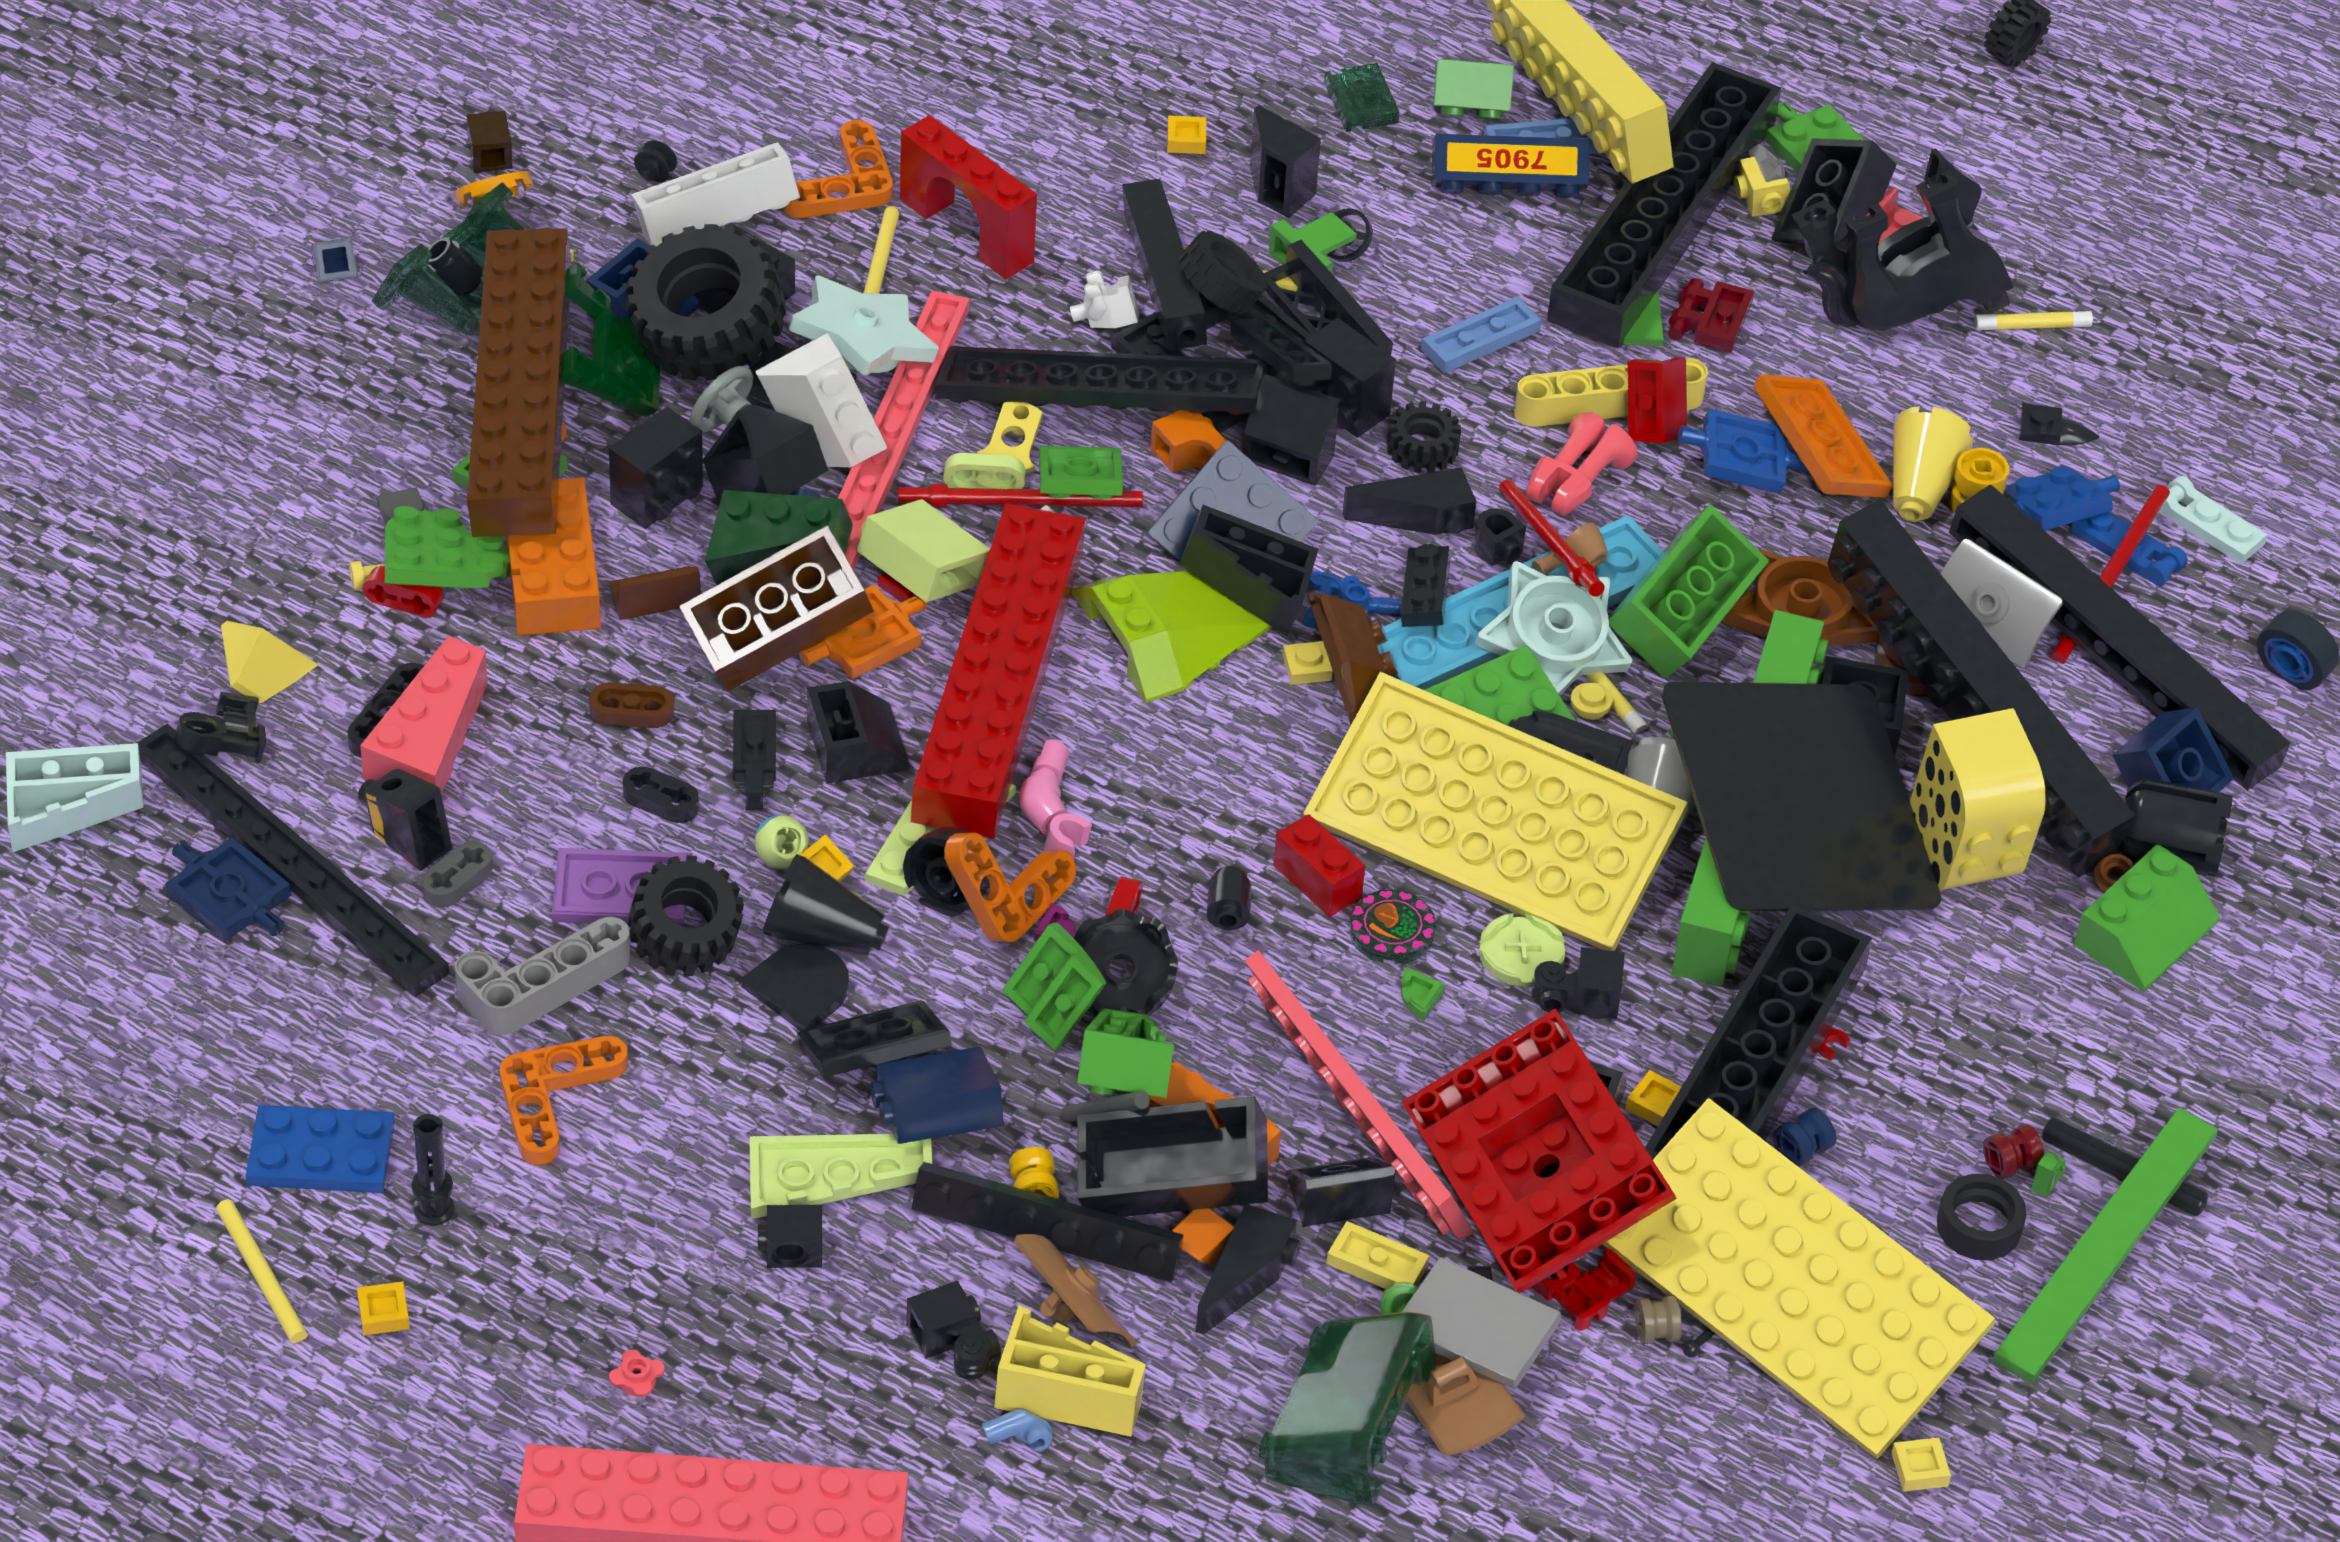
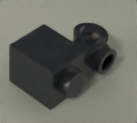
[1531,947,1625,1019]
[906,1280,1001,1380]

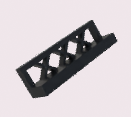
[1264,239,1393,355]

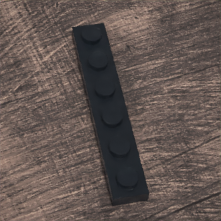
[911,1162,1184,1282]

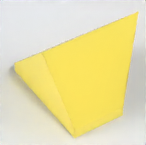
[221,621,319,703]

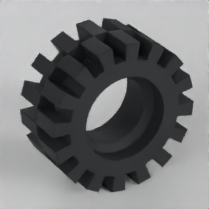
[1984,0,2051,67]
[1386,401,1461,473]

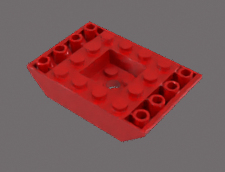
[1401,1009,1677,1293]

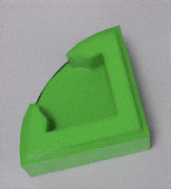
[1401,967,1445,1021]
[2031,1151,2066,1197]

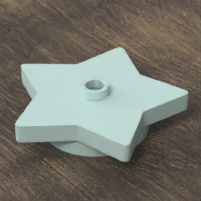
[788,275,939,375]
[1475,561,1633,695]

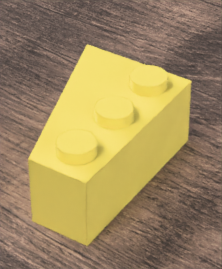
[994,1305,1146,1437]

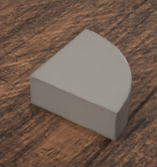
[1749,144,1786,182]

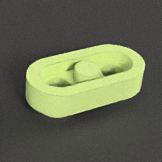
[943,453,1026,489]

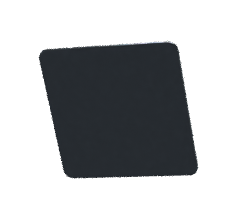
[1661,682,1941,911]

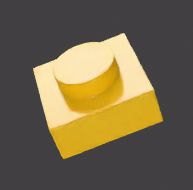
[1167,116,1206,154]
[800,834,854,882]
[1625,1070,1681,1126]
[357,1281,410,1336]

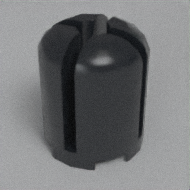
[2120,777,2233,877]

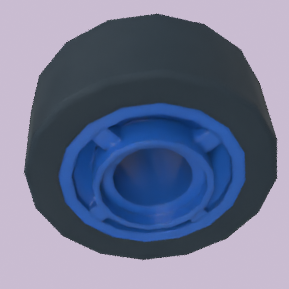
[2256,610,2340,690]

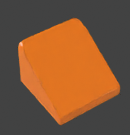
[1172,1208,1234,1266]

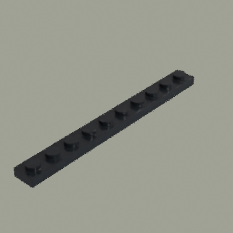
[137,724,449,997]

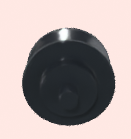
[634,140,678,183]

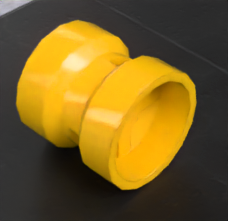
[1009,1147,1059,1199]

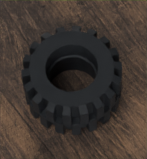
[627,855,744,977]

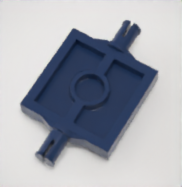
[165,837,291,942]

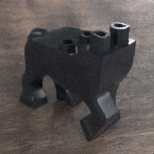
[1792,148,2014,331]

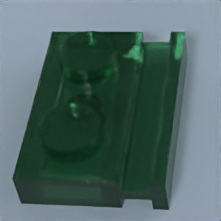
[1324,63,1400,132]

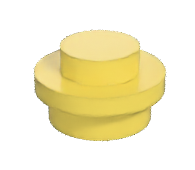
[1570,683,1613,720]

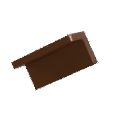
[609,566,701,620]

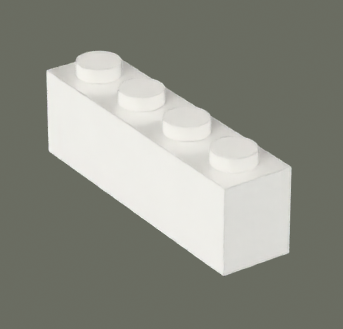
[631,142,800,247]

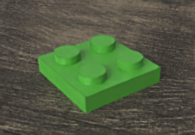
[1039,446,1123,499]

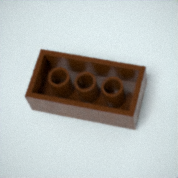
[679,525,875,692]

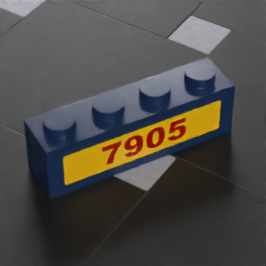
[1431,134,1590,198]

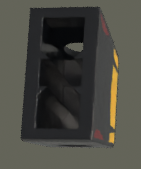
[358,769,453,871]

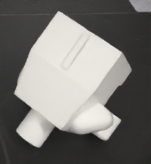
[1070,271,1139,328]

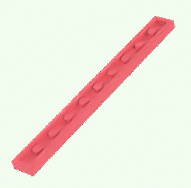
[838,290,970,571]

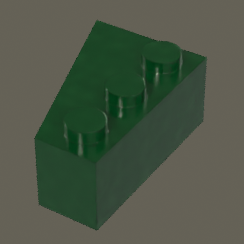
[705,490,853,585]

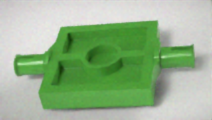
[1765,101,1864,174]

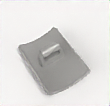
[1941,539,2062,668]

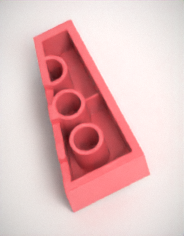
[360,636,488,795]

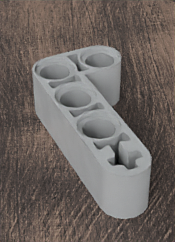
[455,917,630,1035]

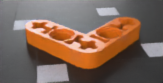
[783,120,893,218]
[945,833,1076,942]
[500,1036,628,1165]

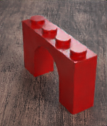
[900,115,1037,280]

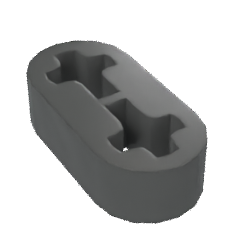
[422,841,493,908]

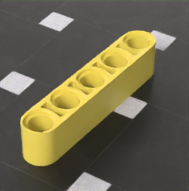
[1514,358,1708,427]

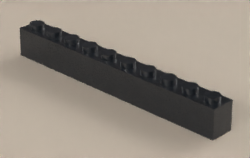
[1949,485,2291,791]

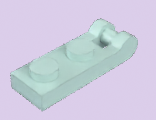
[2159,476,2268,564]

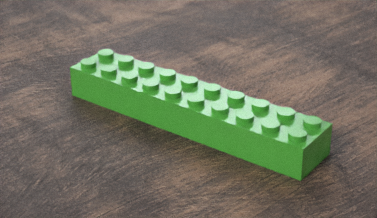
[1671,610,1829,987]

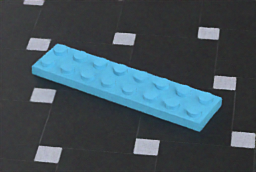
[1382,515,1663,690]

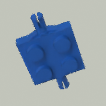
[1677,408,1809,494]
[2004,467,2120,531]

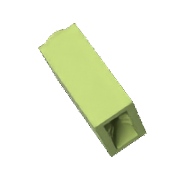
[856,499,990,603]

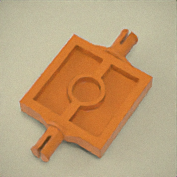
[799,584,927,679]

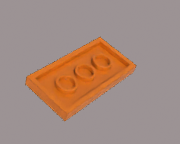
[1753,374,1893,498]

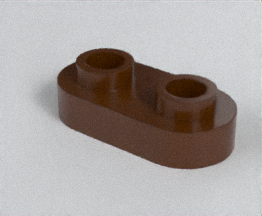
[589,682,674,728]

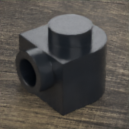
[1474,508,1526,566]

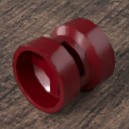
[1983,1124,2045,1179]

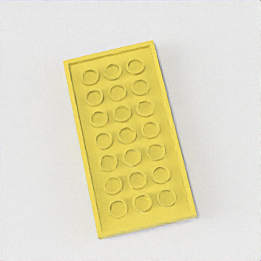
[1303,672,1688,951]
[1603,1098,1995,1459]

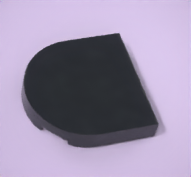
[742,944,849,1031]

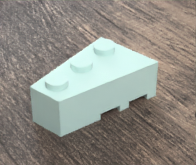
[6,743,143,852]

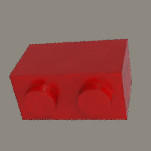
[1273,814,1366,918]

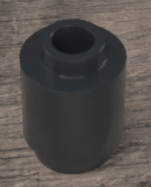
[425,237,483,296]
[1207,866,1252,930]

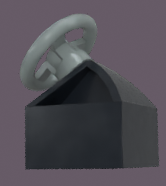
[690,366,828,505]

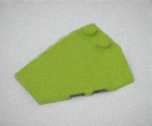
[1071,571,1272,703]

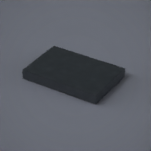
[797,1000,952,1078]

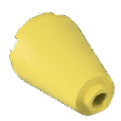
[1893,406,1974,522]

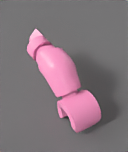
[1019,740,1092,865]

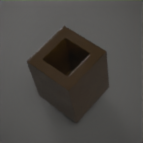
[466,111,513,173]

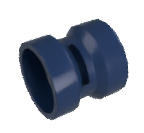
[1773,1108,1837,1167]

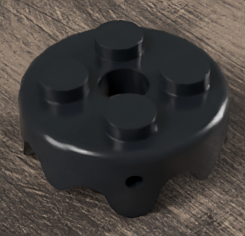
[1074,909,1178,1016]

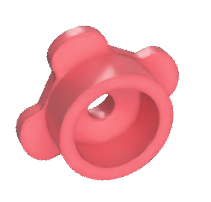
[609,1350,664,1397]

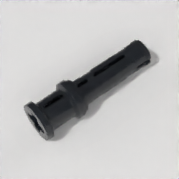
[411,1114,455,1226]

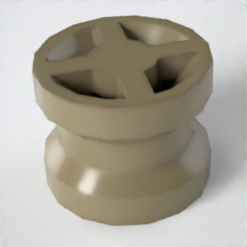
[1635,1295,1682,1345]

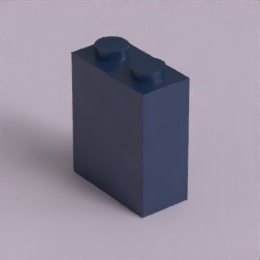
[870,1046,1004,1144]

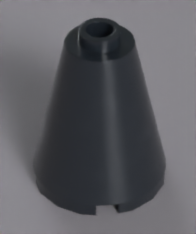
[763,854,890,955]

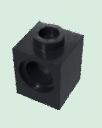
[758,1205,822,1268]

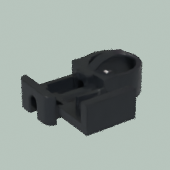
[174,691,266,763]

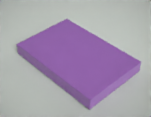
[552,848,689,927]

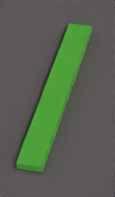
[1993,1107,2218,1384]

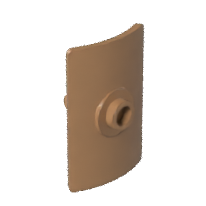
[1014,1234,1136,1348]
[1385,1349,1524,1455]

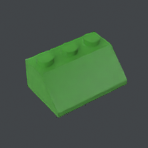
[2074,844,2220,992]

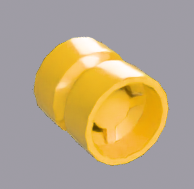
[1949,448,2009,514]

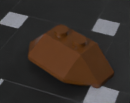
[1307,590,1399,725]

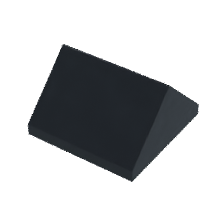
[1286,1157,1395,1227]

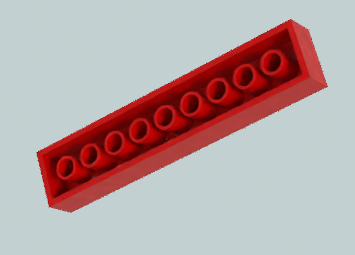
[911,503,1086,839]

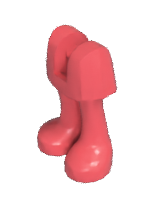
[1526,413,1638,517]

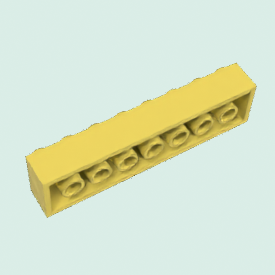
[1486,0,1674,184]

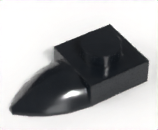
[2019,403,2099,446]

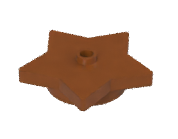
[1723,549,1879,648]

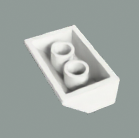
[755,333,888,467]

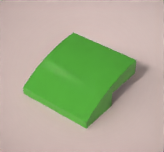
[1002,922,1107,1051]

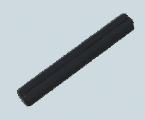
[2042,1117,2209,1216]

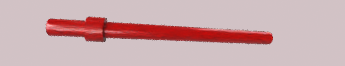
[1499,479,1605,597]
[898,484,1143,508]
[2050,484,2170,664]

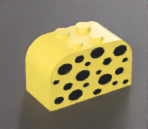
[1910,708,2046,890]

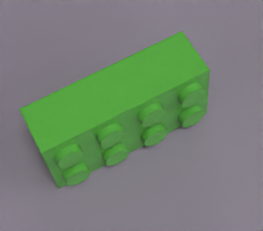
[1608,504,1769,679]

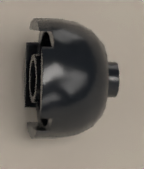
[903,827,990,916]

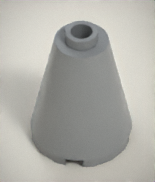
[1627,737,1695,846]

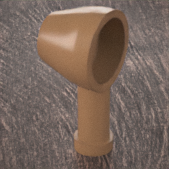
[1532,523,1609,576]

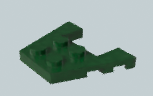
[560,262,660,417]

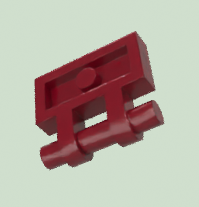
[1668,278,1754,353]

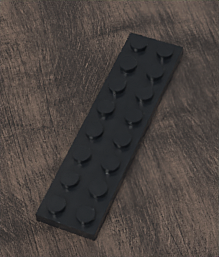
[935,346,1267,415]

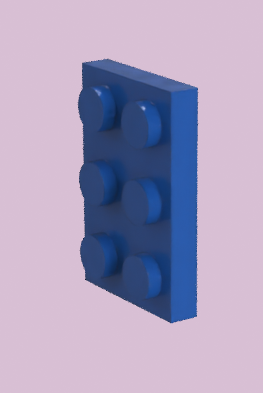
[246,1105,395,1193]

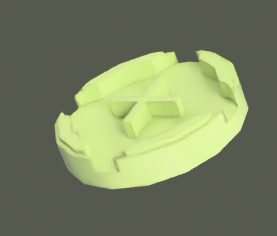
[1479,913,1566,987]

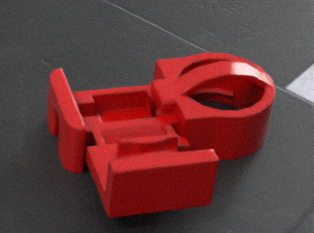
[1531,1248,1636,1331]

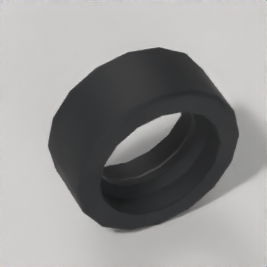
[1937,1174,2026,1261]

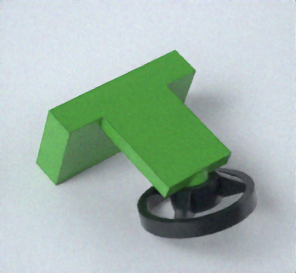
[1269,208,1373,273]

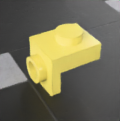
[1734,157,1790,216]

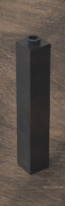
[1122,178,1207,351]

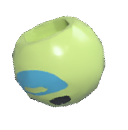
[754,815,809,869]

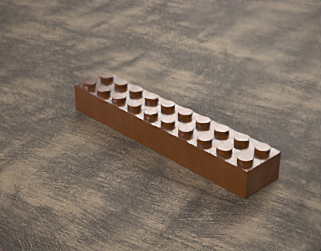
[467,228,572,537]

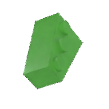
[1077,1008,1174,1098]

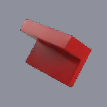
[1627,357,1687,443]

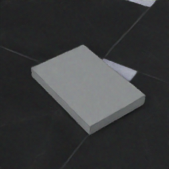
[1393,1257,1561,1389]

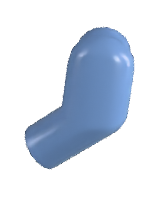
[982,1409,1053,1452]

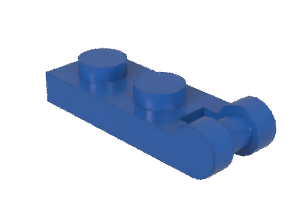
[2070,511,2188,587]

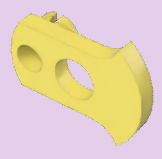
[977,402,1043,474]

